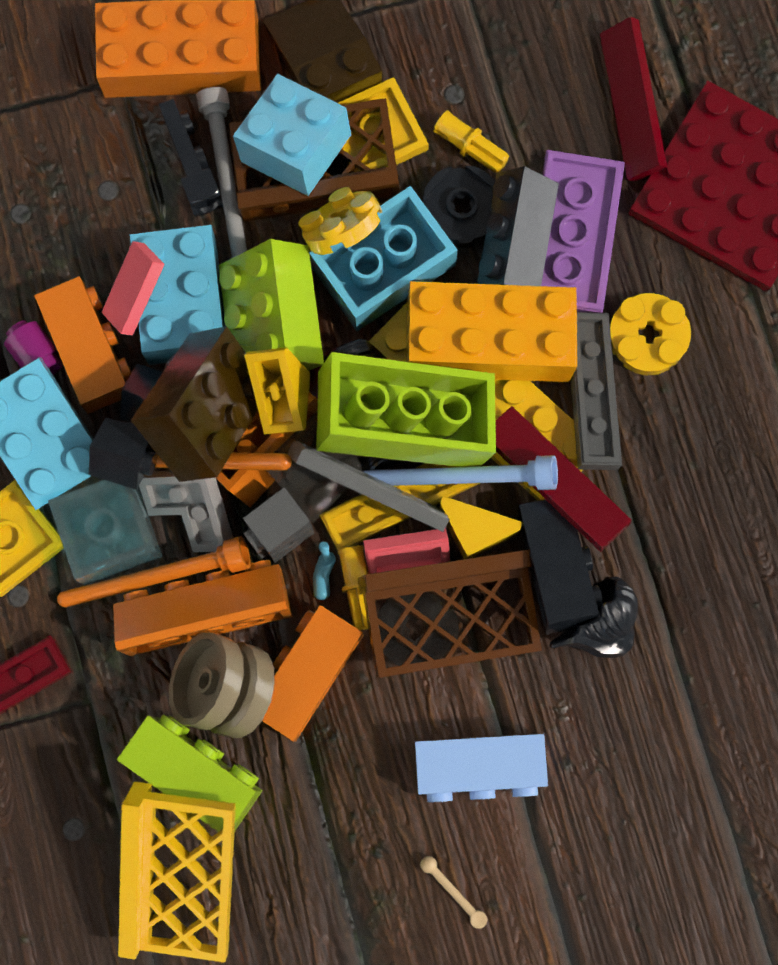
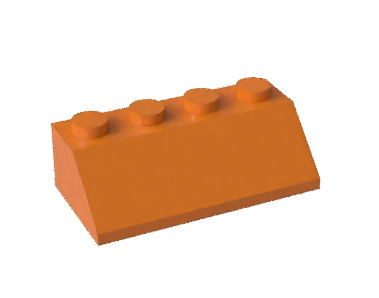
[113,560,293,656]

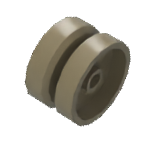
[169,632,275,738]

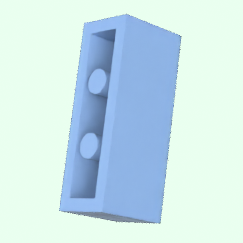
[414,734,548,802]

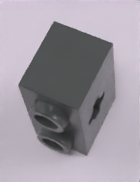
[243,487,314,563]

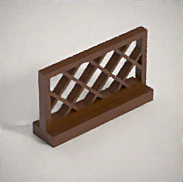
[229,98,400,222]
[358,550,542,678]

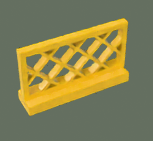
[118,781,236,963]

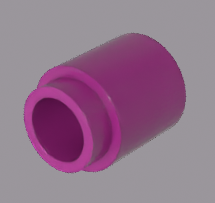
[4,320,63,376]

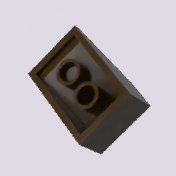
[263,0,382,103]

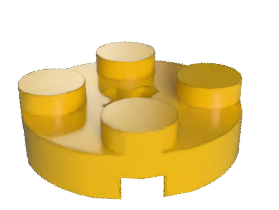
[299,187,382,255]
[610,293,691,375]

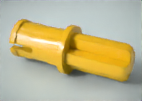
[433,110,509,173]
[338,545,368,630]

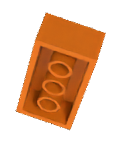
[95,0,261,98]

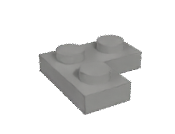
[139,470,233,552]

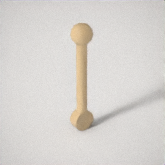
[420,856,487,929]

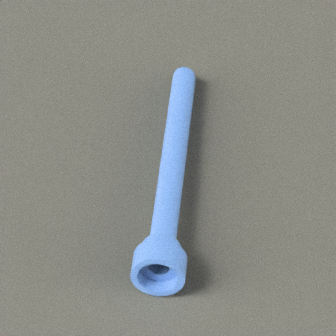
[363,455,558,490]

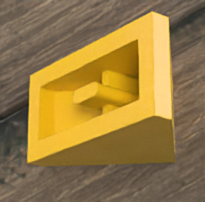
[244,347,310,434]
[439,496,523,559]

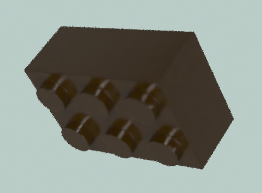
[131,326,258,482]

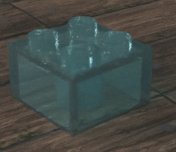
[48,480,163,585]

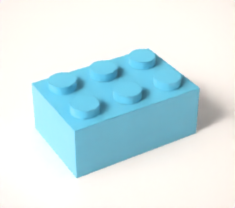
[309,186,458,331]
[130,225,226,365]
[0,357,94,510]

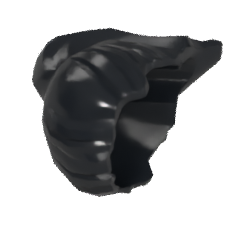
[549,576,638,658]

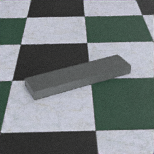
[571,312,622,470]
[287,441,450,532]

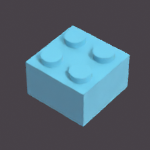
[233,74,351,196]

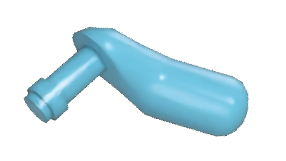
[313,541,336,600]

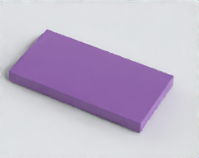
[541,150,625,313]

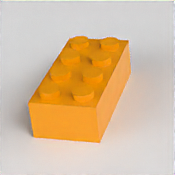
[406,281,577,382]

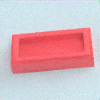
[101,241,164,335]
[363,528,450,574]

